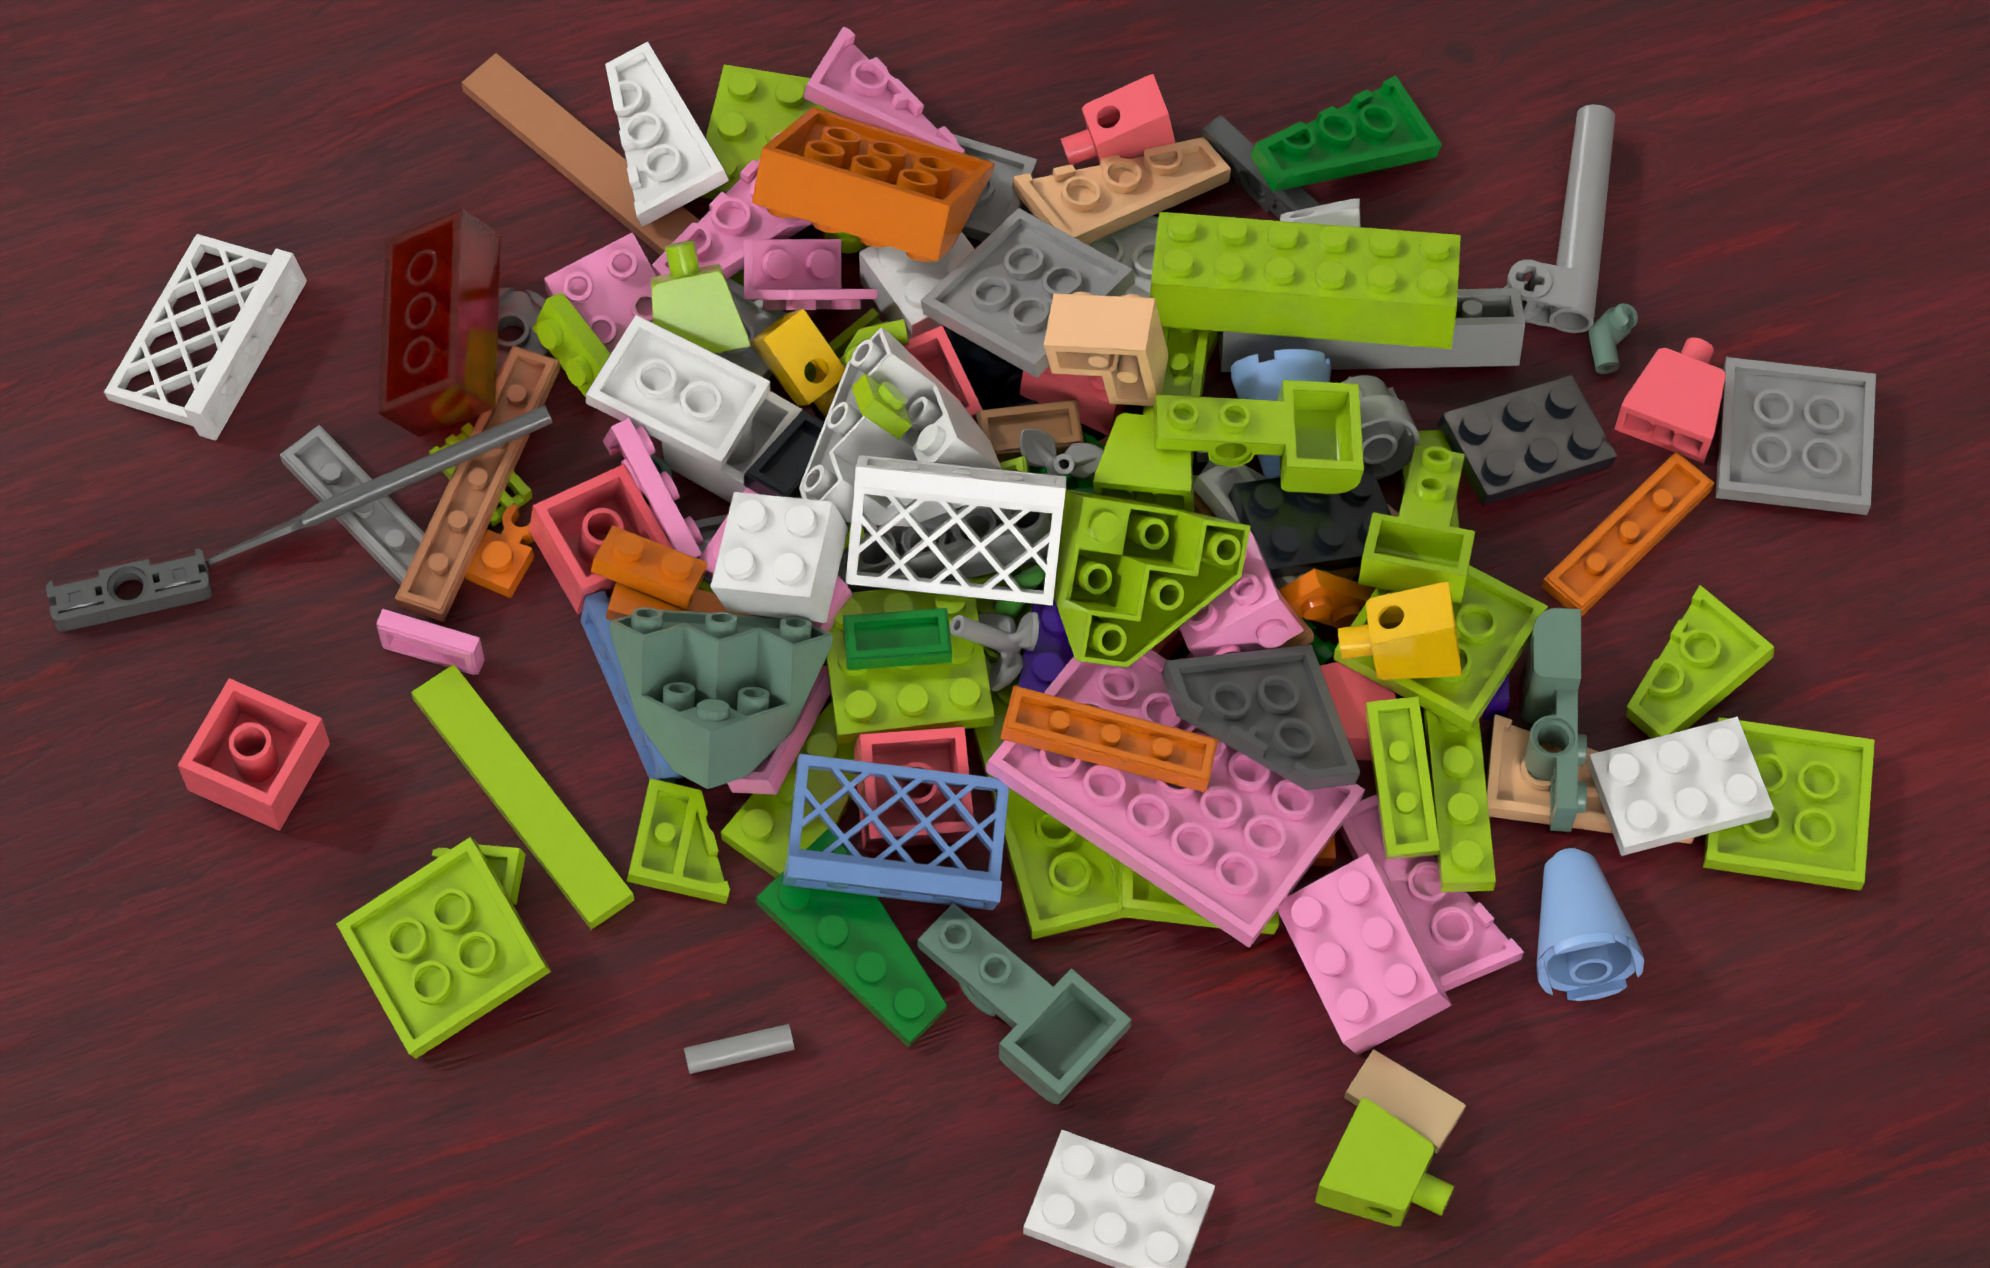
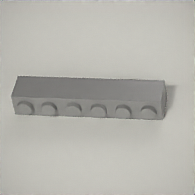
[1218,288,1525,372]

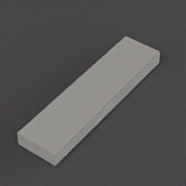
[280,425,425,585]

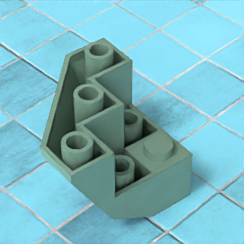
[610,607,833,789]

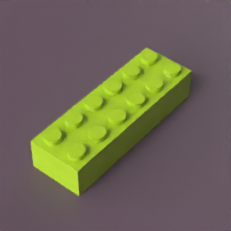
[1150,212,1461,349]

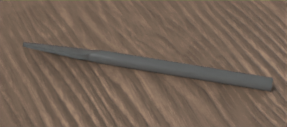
[206,405,553,565]

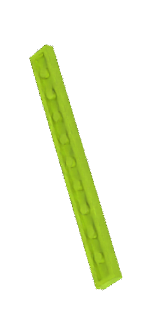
[1400,430,1496,892]

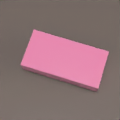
[376,609,485,675]

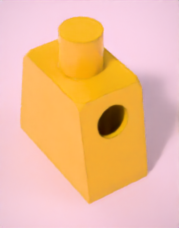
[749,308,845,419]
[1338,582,1462,680]

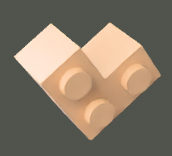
[1044,292,1169,406]

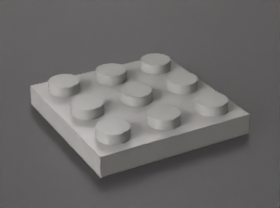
[921,208,1135,378]
[1716,357,1876,515]

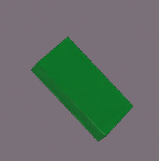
[843,608,952,670]

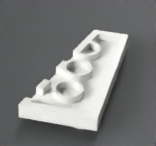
[605,42,729,227]

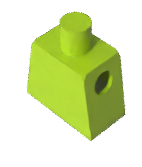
[651,241,750,354]
[1093,406,1194,512]
[1315,1096,1455,1227]

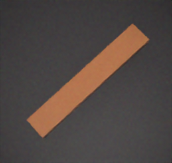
[461,53,700,256]
[394,345,560,622]

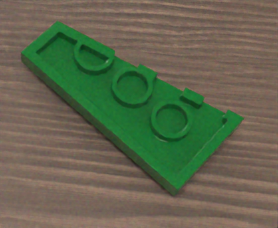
[1250,75,1442,192]
[756,829,947,1048]

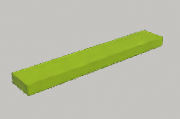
[411,664,635,930]

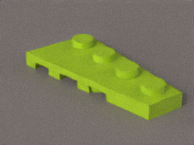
[721,701,856,878]

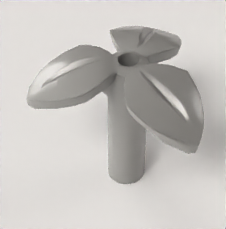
[1019,428,1104,515]
[950,612,1039,692]

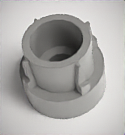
[1341,375,1419,479]

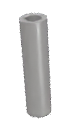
[684,1024,795,1074]

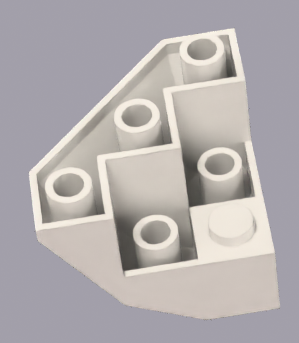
[799,327,1002,527]

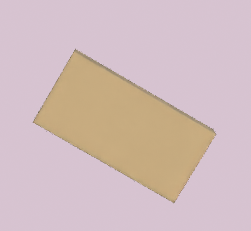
[1344,1049,1466,1154]

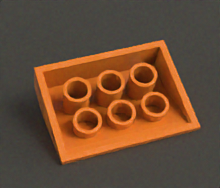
[752,107,995,262]

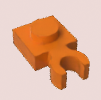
[465,504,535,599]

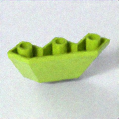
[1054,490,1251,668]

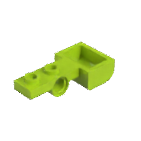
[1153,380,1364,494]
[1358,445,1475,603]

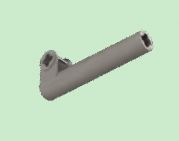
[1504,104,1615,333]

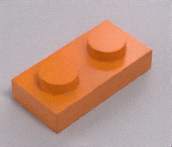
[591,525,708,609]
[1278,569,1375,629]

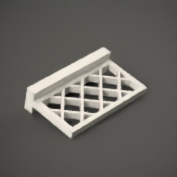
[104,234,307,441]
[845,455,1066,605]

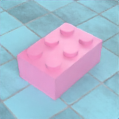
[1278,853,1452,1055]

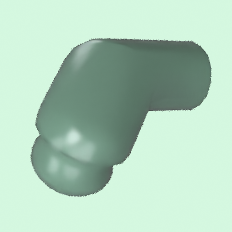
[1589,303,1638,374]

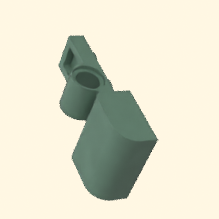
[1521,608,1587,832]
[918,903,1132,1105]

